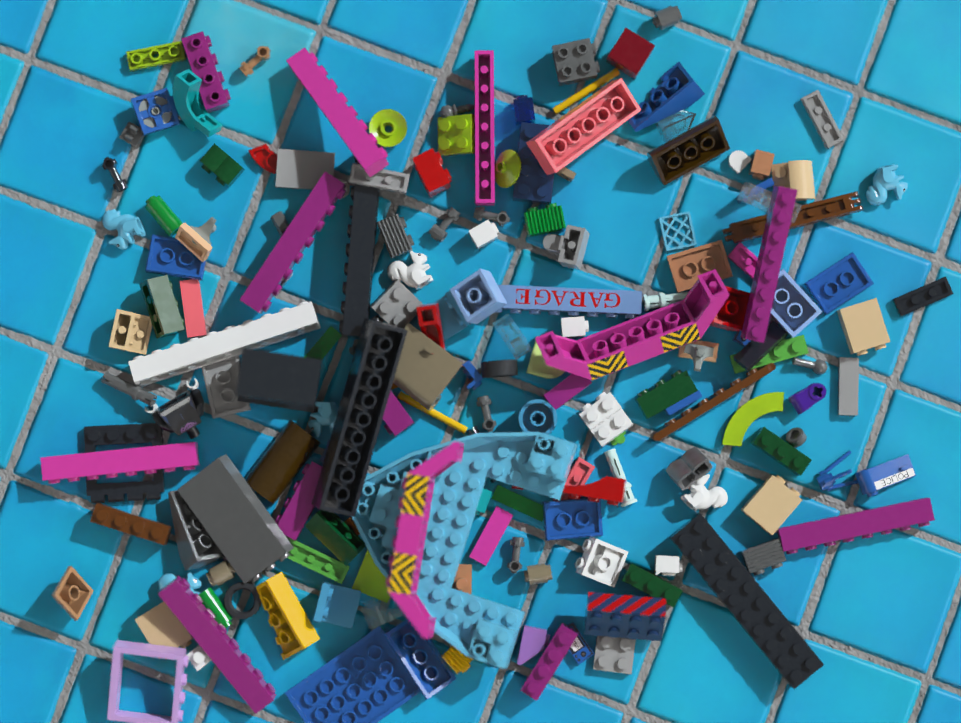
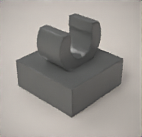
[119,122,144,148]

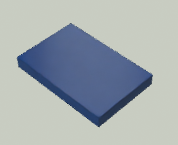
[145,234,206,281]
[804,252,874,315]
[543,498,603,541]

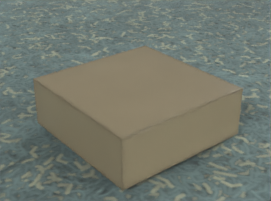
[556,167,576,182]

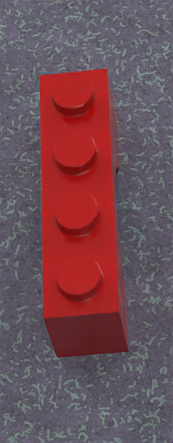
[416,302,446,350]

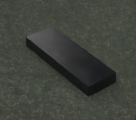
[892,276,954,317]
[734,321,788,371]

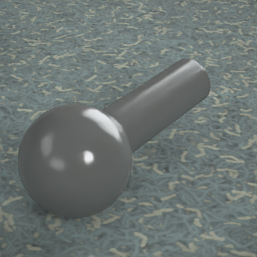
[792,357,827,375]

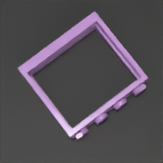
[107,640,189,723]

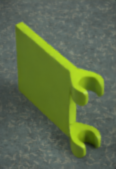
[352,549,391,603]

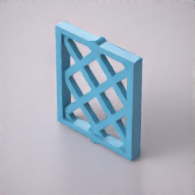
[659,211,697,251]

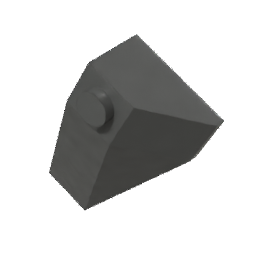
[168,490,225,571]

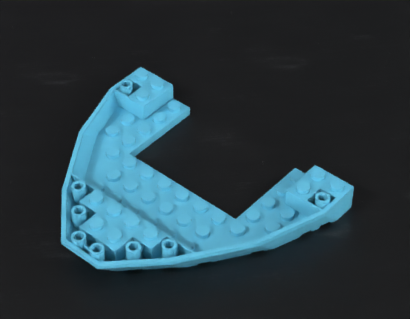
[352,432,577,669]

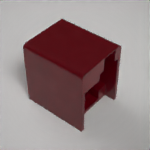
[606,28,655,79]

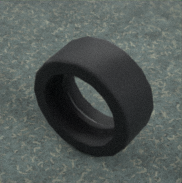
[481,359,518,378]
[224,582,261,619]

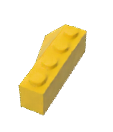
[256,572,320,660]

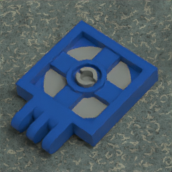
[130,88,180,136]

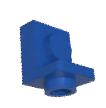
[462,360,483,391]

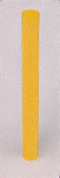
[552,68,620,114]
[397,391,468,434]

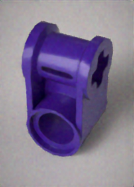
[788,383,826,415]

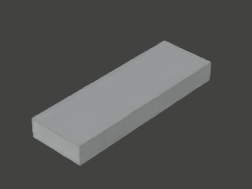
[801,90,844,149]
[349,163,410,194]
[838,357,859,416]

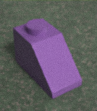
[517,625,550,665]

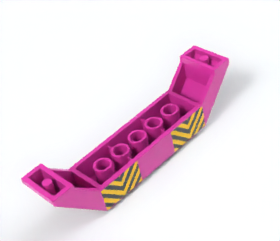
[535,269,729,380]
[386,441,465,639]

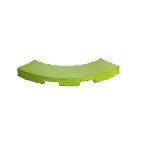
[722,392,784,446]

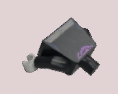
[145,378,204,439]

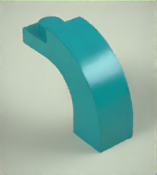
[173,69,223,137]

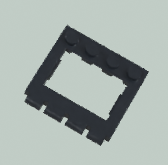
[84,423,165,503]

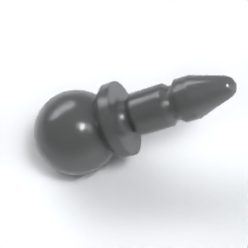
[440,104,475,118]

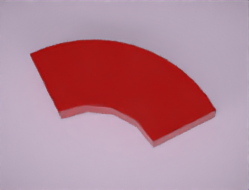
[249,144,277,174]

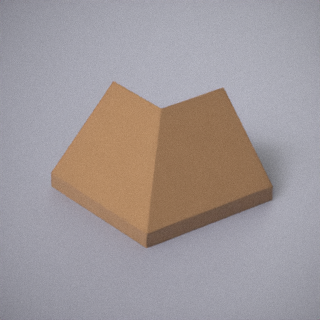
[52,566,94,621]

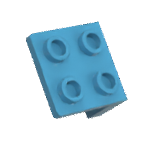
[434,291,472,341]
[313,582,361,629]

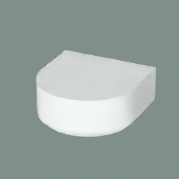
[728,150,752,174]

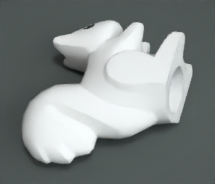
[387,251,433,289]
[680,474,728,511]

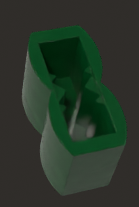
[199,143,245,187]

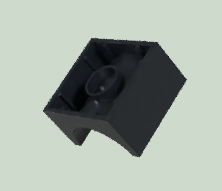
[236,348,322,413]

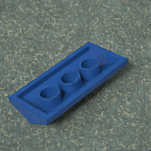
[384,618,457,700]

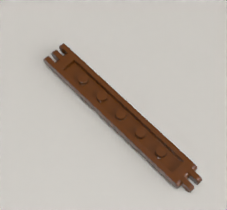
[722,192,863,243]
[652,363,776,441]

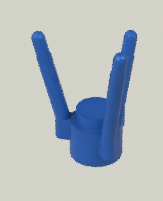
[816,451,858,492]

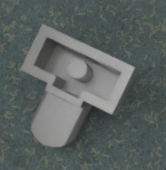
[543,225,590,270]

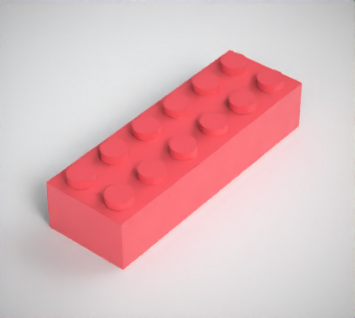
[526,78,641,175]

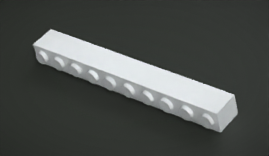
[128,301,321,387]

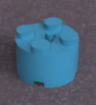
[518,399,557,435]

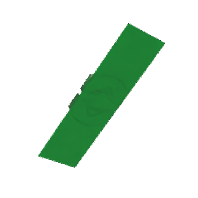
[304,326,342,360]
[491,485,544,522]

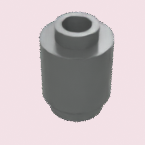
[652,6,682,30]

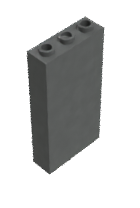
[178,454,294,584]

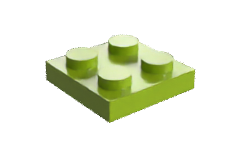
[438,114,475,156]

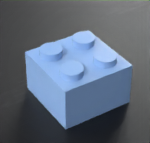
[450,269,507,324]

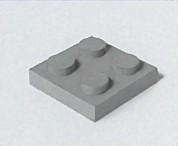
[370,279,423,328]
[593,636,636,674]

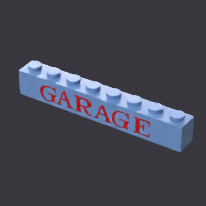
[494,285,642,319]

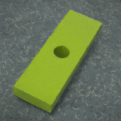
[126,41,186,71]

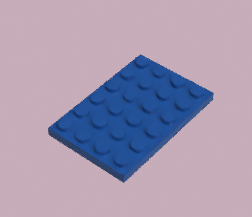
[285,626,420,723]

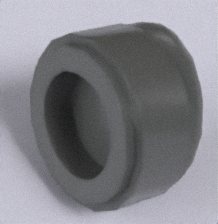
[786,427,807,448]

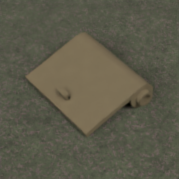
[393,323,463,411]

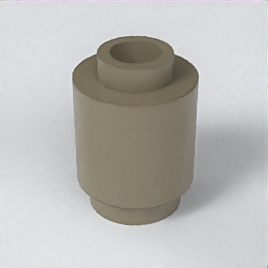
[206,560,236,586]
[524,563,552,585]

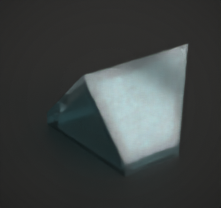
[655,110,696,143]

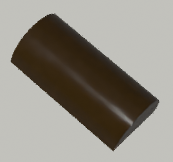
[647,116,730,185]
[245,420,321,504]

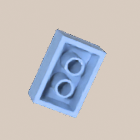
[770,269,822,338]

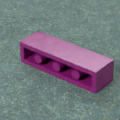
[383,391,414,436]
[275,461,322,540]
[521,623,579,701]

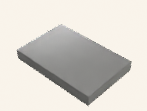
[275,149,335,190]
[202,355,251,419]

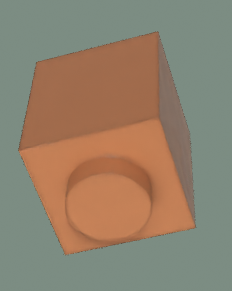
[749,149,775,180]

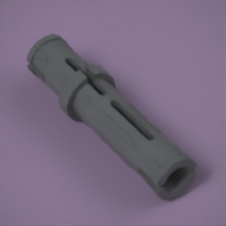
[101,372,157,407]

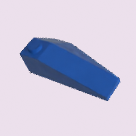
[627,62,705,132]

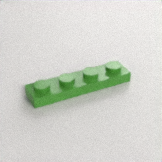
[729,335,809,374]
[285,535,350,584]

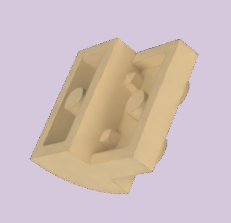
[771,160,815,201]
[108,309,152,355]

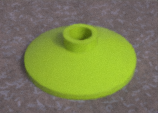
[369,109,407,147]
[495,150,521,188]

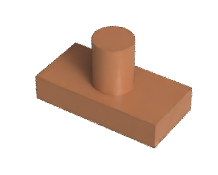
[452,564,472,594]

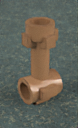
[239,46,271,77]

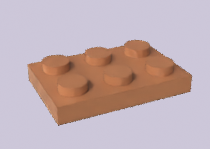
[666,240,733,293]

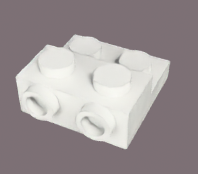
[579,392,633,447]
[575,536,628,587]

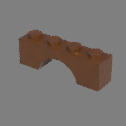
[90,503,173,545]

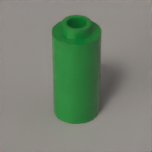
[145,195,183,237]
[199,587,233,628]

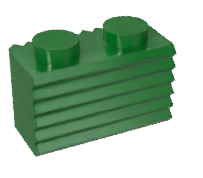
[524,203,566,237]

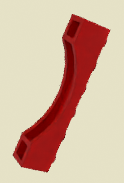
[512,476,627,506]

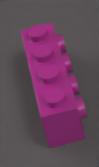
[181,31,231,113]

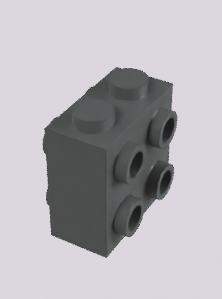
[551,38,600,86]

